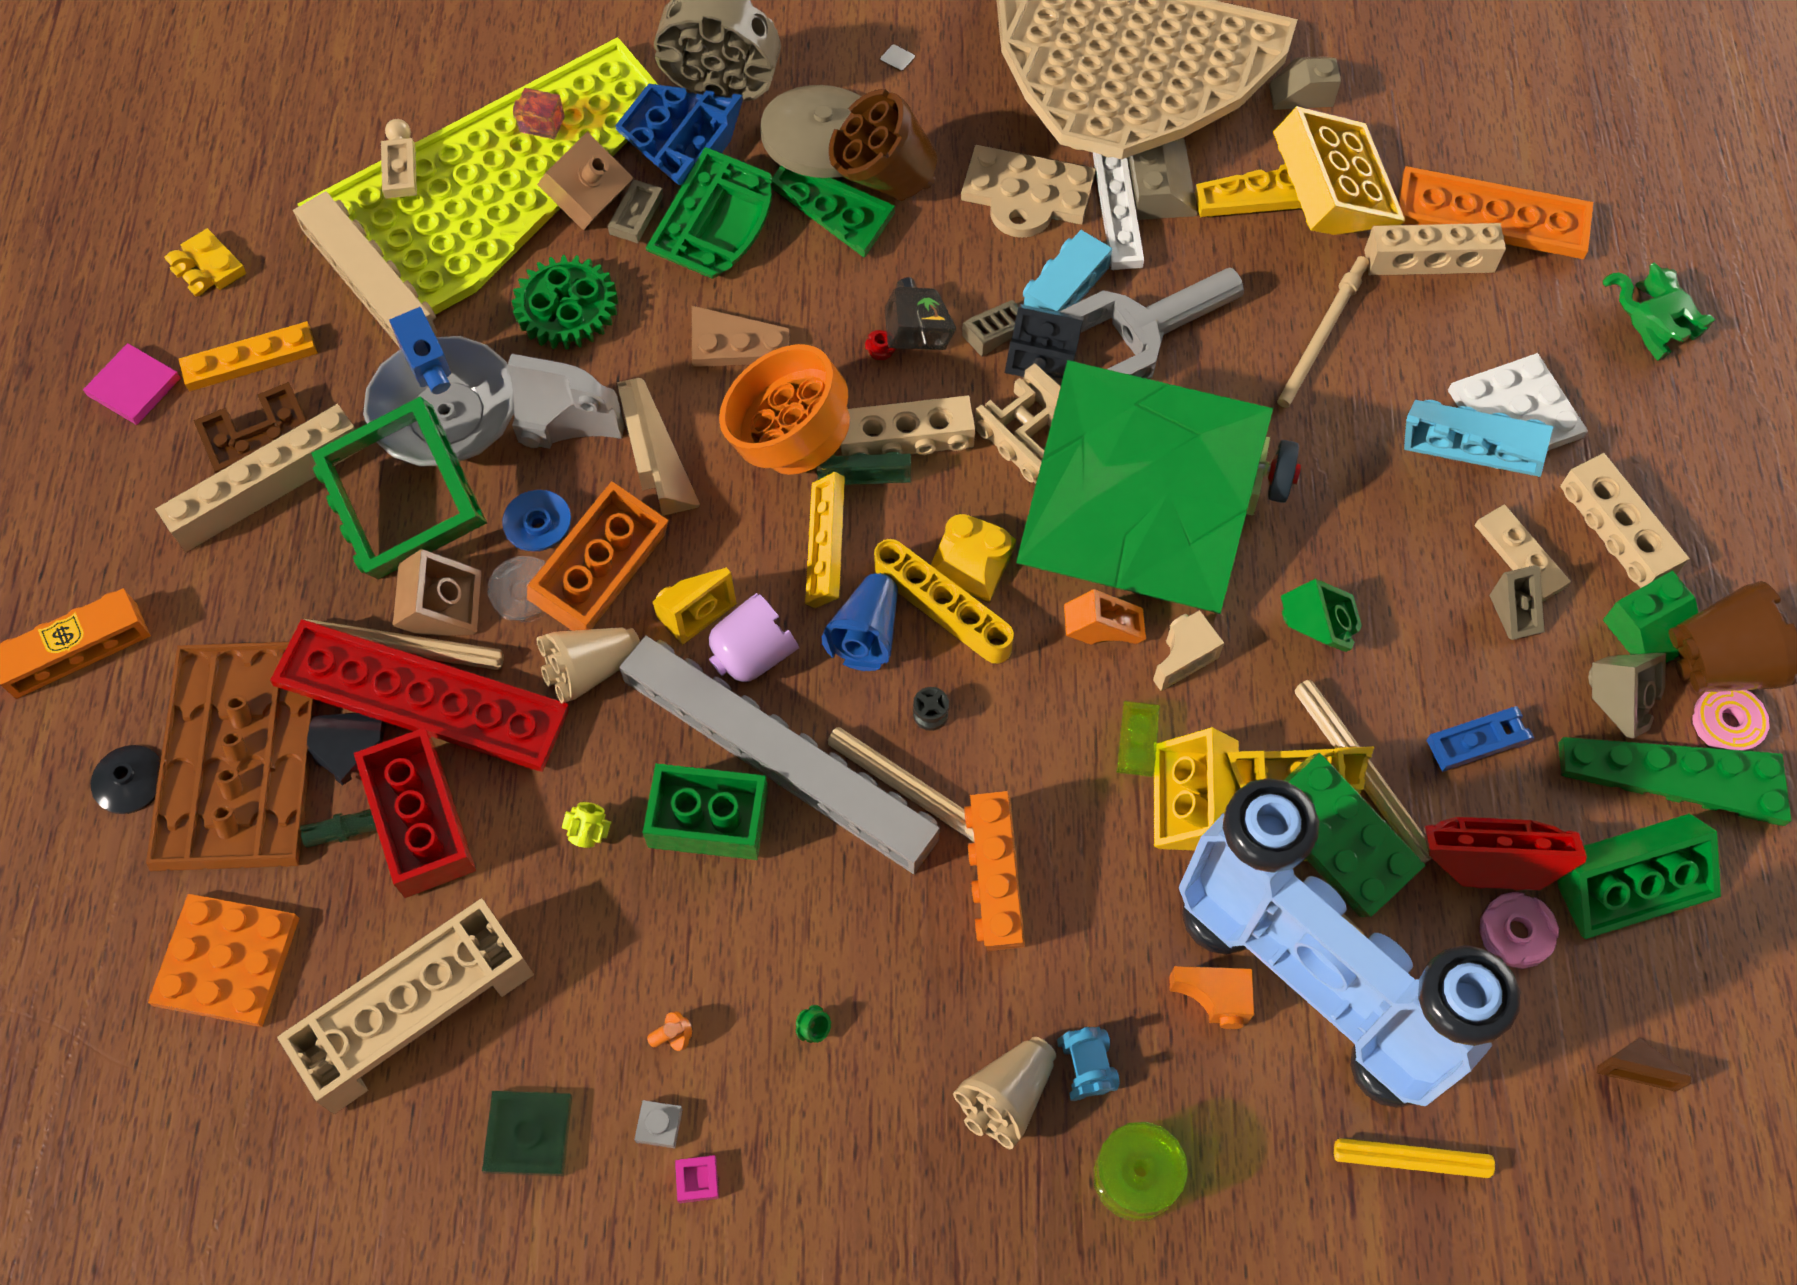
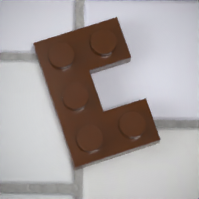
[193,382,307,473]

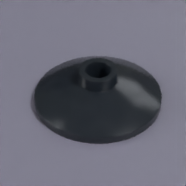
[91,745,161,814]

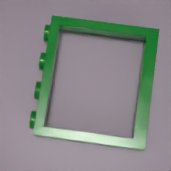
[311,396,487,580]

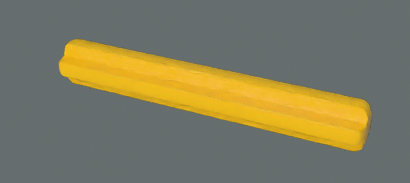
[1334,1138,1495,1178]

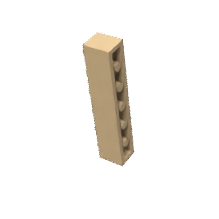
[293,191,437,349]
[155,404,361,553]

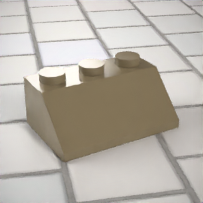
[1127,138,1197,220]

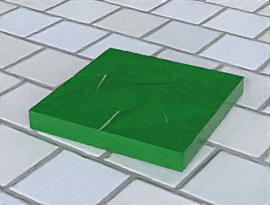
[1016,360,1273,614]

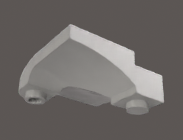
[507,354,625,449]

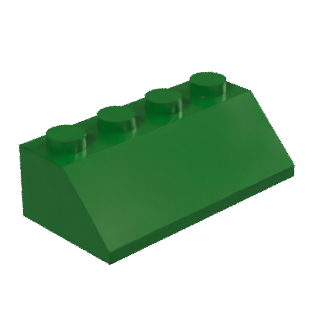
[1557,813,1721,939]

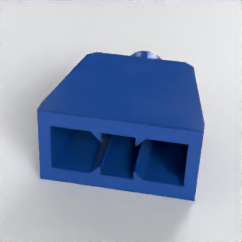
[389,306,451,394]

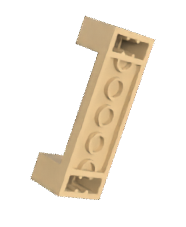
[277,898,534,1114]

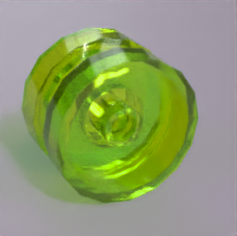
[1093,1122,1188,1221]

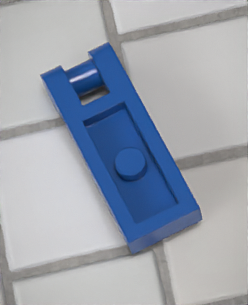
[1426,706,1535,772]

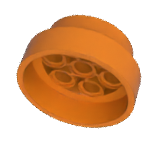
[719,344,850,475]

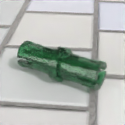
[300,809,377,849]

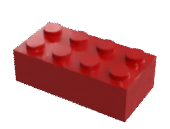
[354,727,476,898]

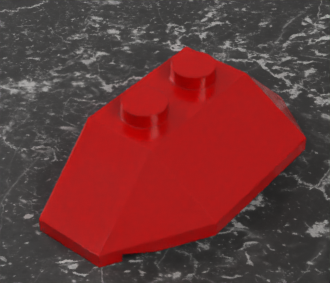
[1424,817,1587,890]

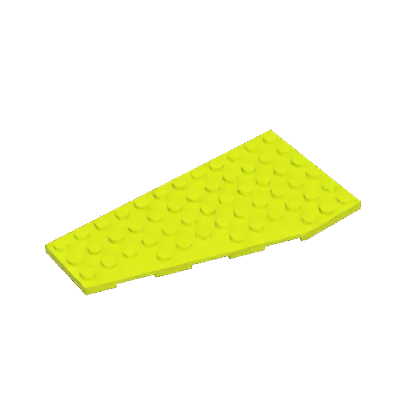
[298,37,658,339]

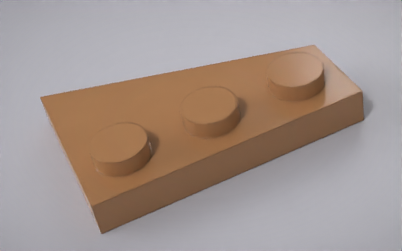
[692,306,790,367]

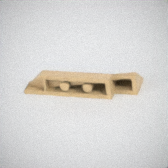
[617,378,700,516]

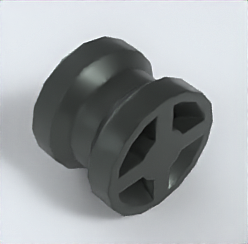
[913,687,949,731]

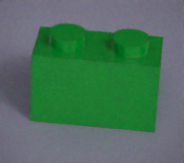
[1603,570,1699,664]

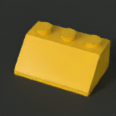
[1154,727,1240,851]

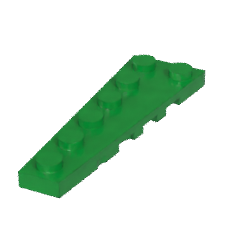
[1558,737,1791,826]

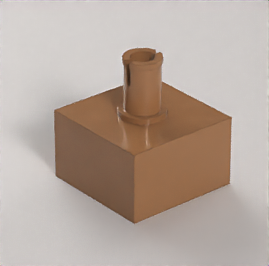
[537,131,633,230]

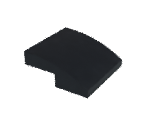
[1004,304,1084,385]

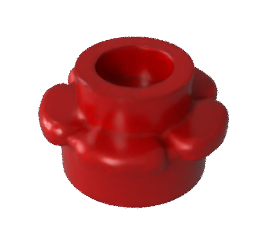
[865,330,897,361]

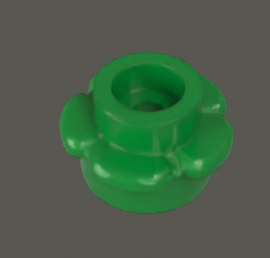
[796,1005,831,1043]

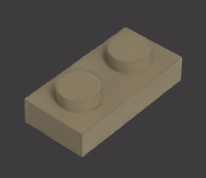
[608,180,664,243]

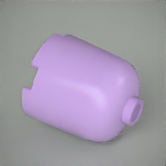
[709,593,799,682]

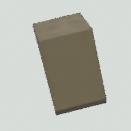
[1489,565,1544,640]

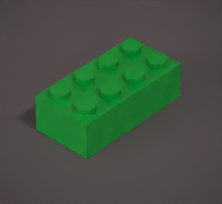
[1283,753,1426,917]

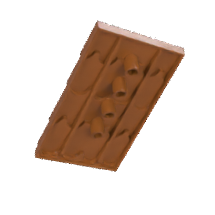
[146,642,317,871]

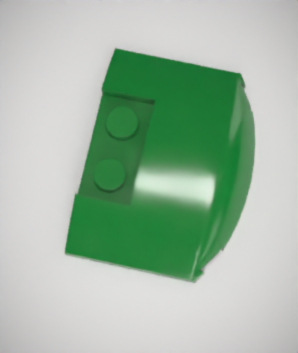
[646,147,772,279]

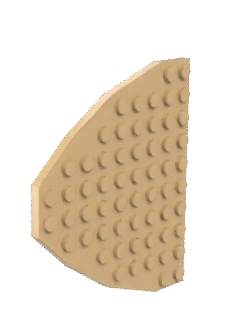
[996,0,1298,159]

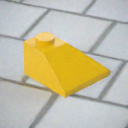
[652,567,737,645]

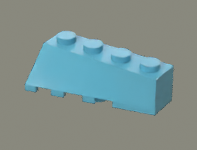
[1404,400,1553,477]

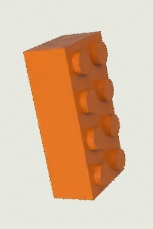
[527,481,669,631]

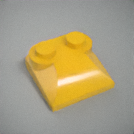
[931,514,1016,602]

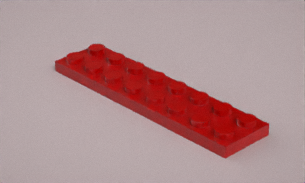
[270,619,570,772]

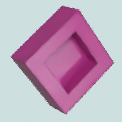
[675,1155,719,1203]

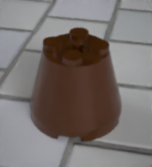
[829,89,937,201]
[1669,581,1797,693]

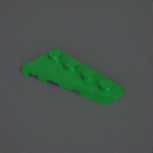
[771,166,895,258]

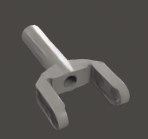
[1060,268,1244,379]

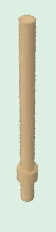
[1277,256,1369,408]

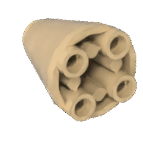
[537,627,640,703]
[953,1037,1056,1149]

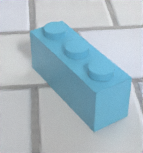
[1023,230,1112,312]

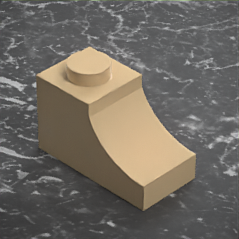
[1153,610,1224,691]

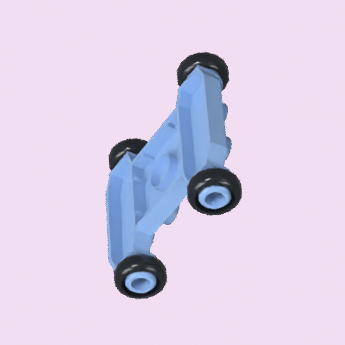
[1179,778,1521,1108]

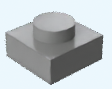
[634,1100,683,1149]

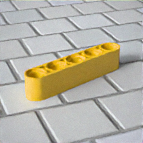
[874,539,1014,664]

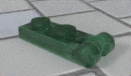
[817,452,911,485]

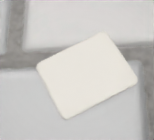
[880,44,915,70]

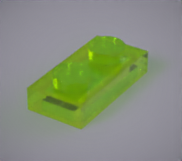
[1116,701,1160,777]

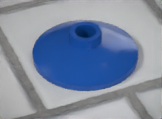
[502,490,571,551]

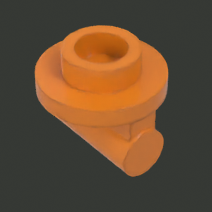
[647,1011,692,1051]

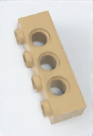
[1364,223,1506,275]
[840,395,975,462]
[1560,453,1690,588]

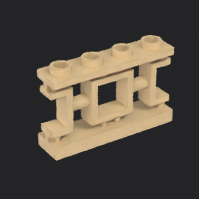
[975,363,1060,484]

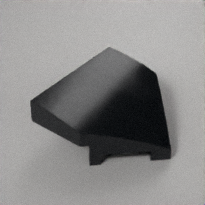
[306,713,386,785]

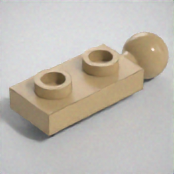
[381,119,417,199]

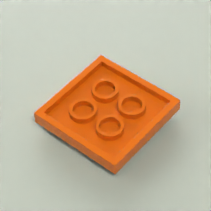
[148,894,300,1027]

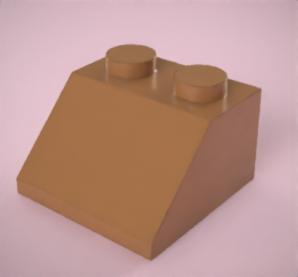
[393,549,481,636]

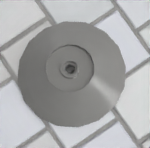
[363,336,514,466]

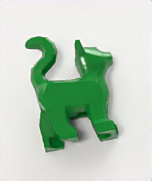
[1603,263,1715,361]

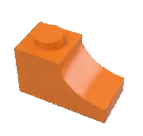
[1064,589,1146,645]
[1169,966,1254,1029]

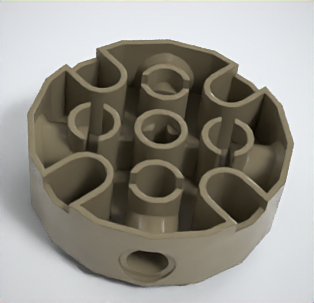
[654,0,781,102]

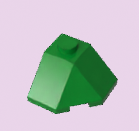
[1281,578,1362,652]

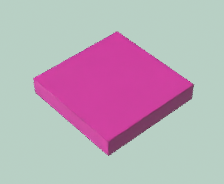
[83,343,181,425]

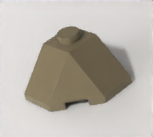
[1269,56,1341,110]
[1588,653,1666,738]

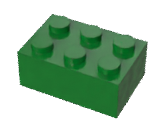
[643,763,769,860]

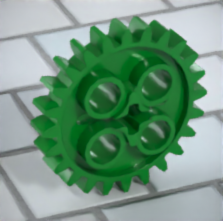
[512,255,619,350]

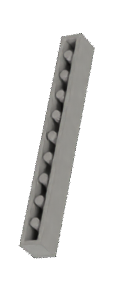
[619,636,940,874]

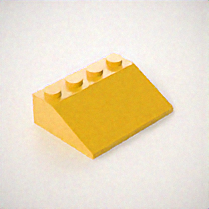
[1273,106,1406,235]

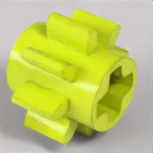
[562,802,611,848]

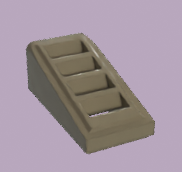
[962,300,1019,357]

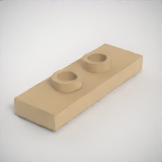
[1475,504,1571,602]

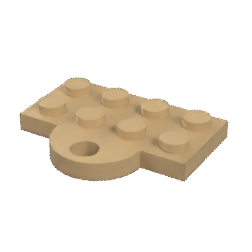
[961,145,1096,238]

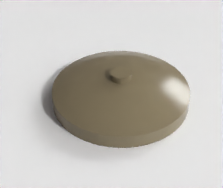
[761,85,862,178]

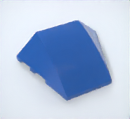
[615,84,743,185]

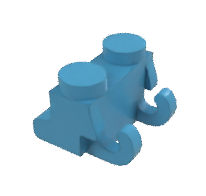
[1057,1027,1119,1101]

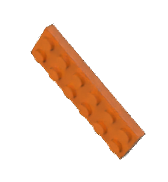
[1398,166,1594,259]

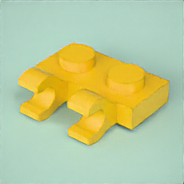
[164,228,247,297]

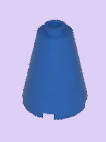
[822,573,898,671]

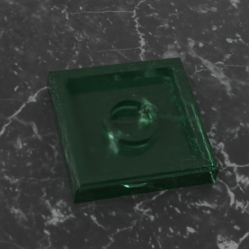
[482,1091,572,1176]

